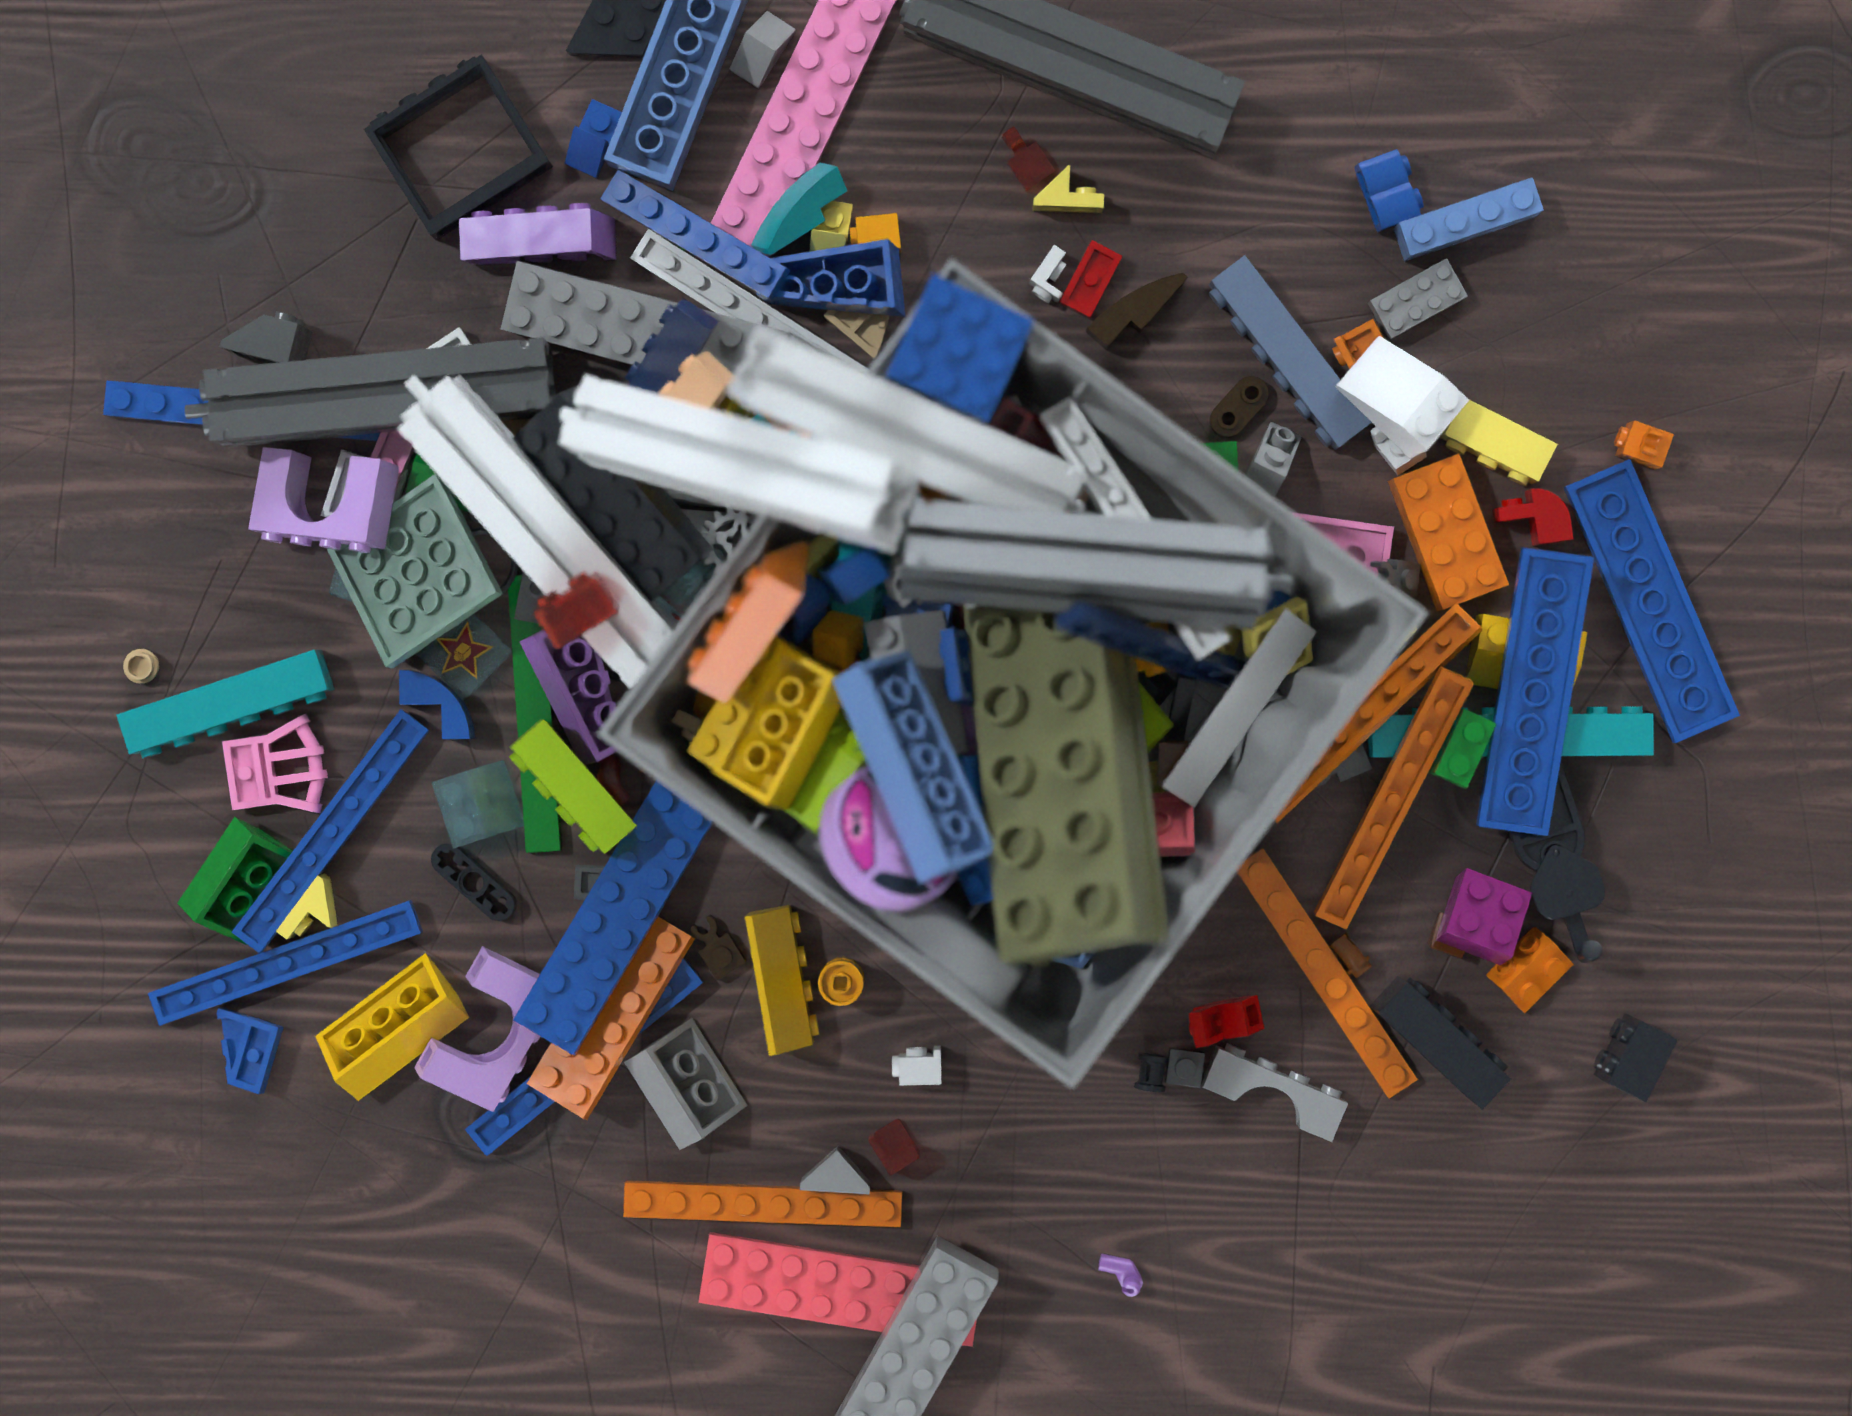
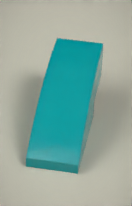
[751,163,848,255]

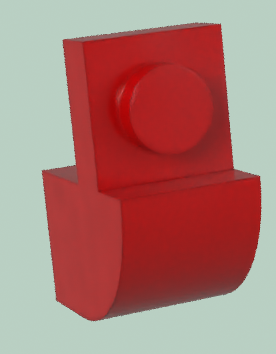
[1492,488,1574,546]
[1188,995,1265,1048]

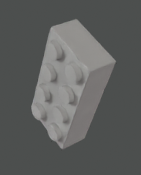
[1368,258,1468,341]

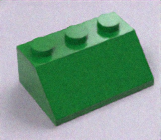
[177,817,293,945]

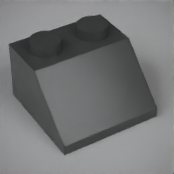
[219,311,313,364]

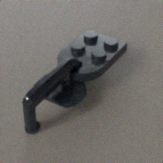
[1508,762,1605,963]

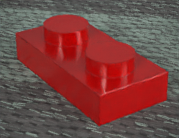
[1059,240,1123,319]

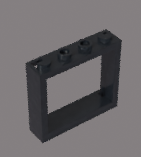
[364,54,553,241]

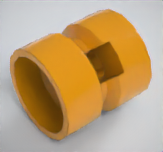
[818,957,865,1006]

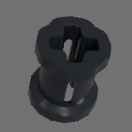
[1134,1052,1169,1092]

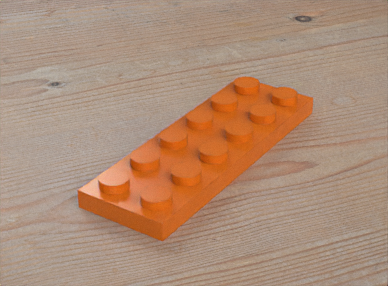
[527,917,695,1120]

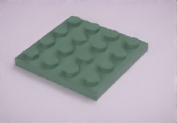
[327,473,503,669]

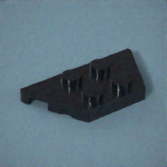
[566,0,666,58]

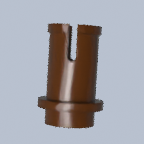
[1329,932,1372,978]

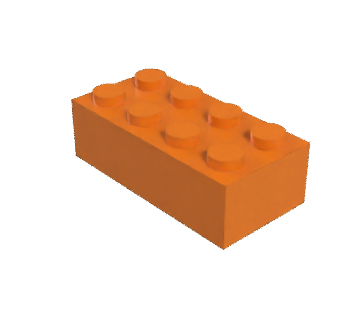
[1388,454,1509,611]

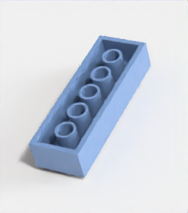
[604,0,748,191]
[832,650,994,884]

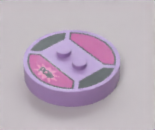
[820,766,958,912]

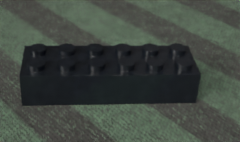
[512,386,714,602]

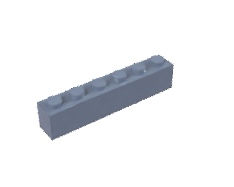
[1209,255,1372,450]

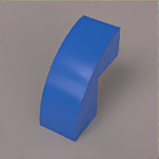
[399,670,475,739]

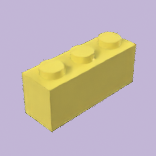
[1439,400,1558,486]

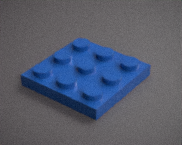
[886,274,1034,423]

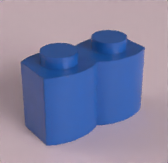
[1354,149,1423,232]
[776,574,830,647]

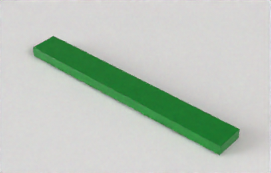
[507,575,562,853]

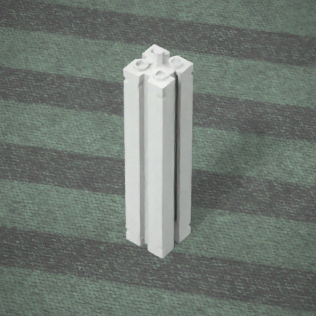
[727,323,1086,514]
[397,375,680,688]
[559,375,920,553]

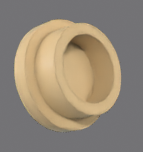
[123,649,159,683]

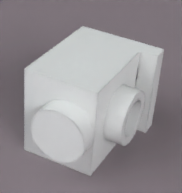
[892,1046,942,1086]

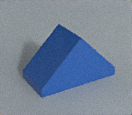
[817,546,892,605]

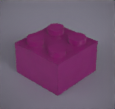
[1436,868,1532,965]

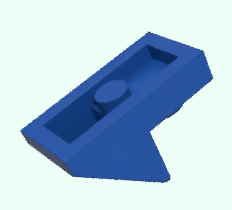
[564,99,622,179]

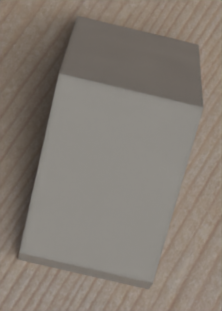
[729,11,796,89]
[800,1146,871,1194]

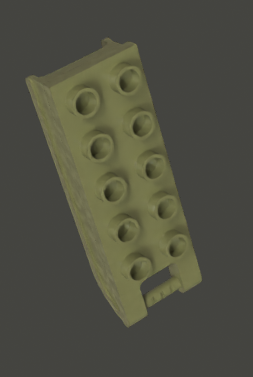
[964,513,1169,968]

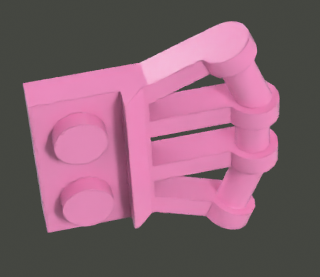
[222,714,328,813]

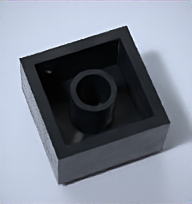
[1593,1013,1678,1102]

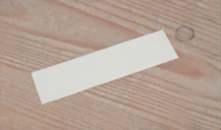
[1162,608,1317,807]

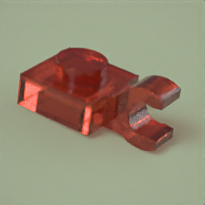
[1001,126,1055,192]

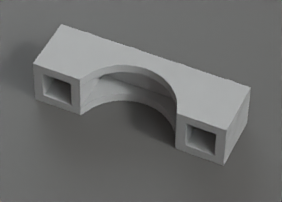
[1201,1043,1348,1142]

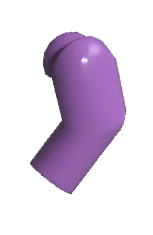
[1098,1253,1143,1297]

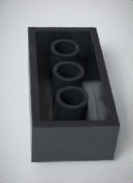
[1370,976,1511,1110]

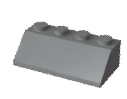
[865,610,969,755]

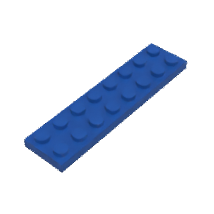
[1563,459,1740,743]
[1476,547,1594,836]
[513,780,714,1056]

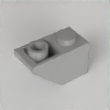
[1244,422,1302,498]

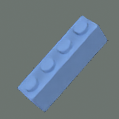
[1393,177,1544,262]

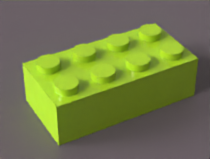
[509,719,637,854]

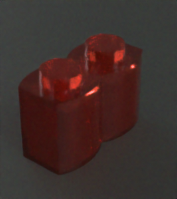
[533,571,620,649]

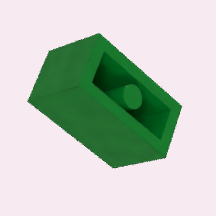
[1429,709,1497,788]

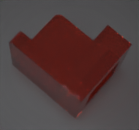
[868,1119,920,1176]

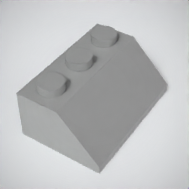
[624,1018,748,1150]

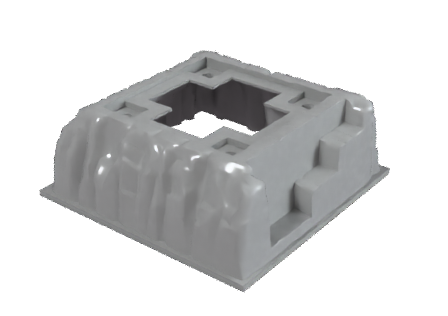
[597,258,1428,1089]

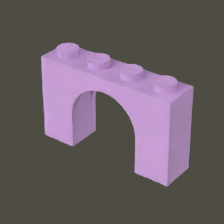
[248,447,399,553]
[414,946,541,1112]

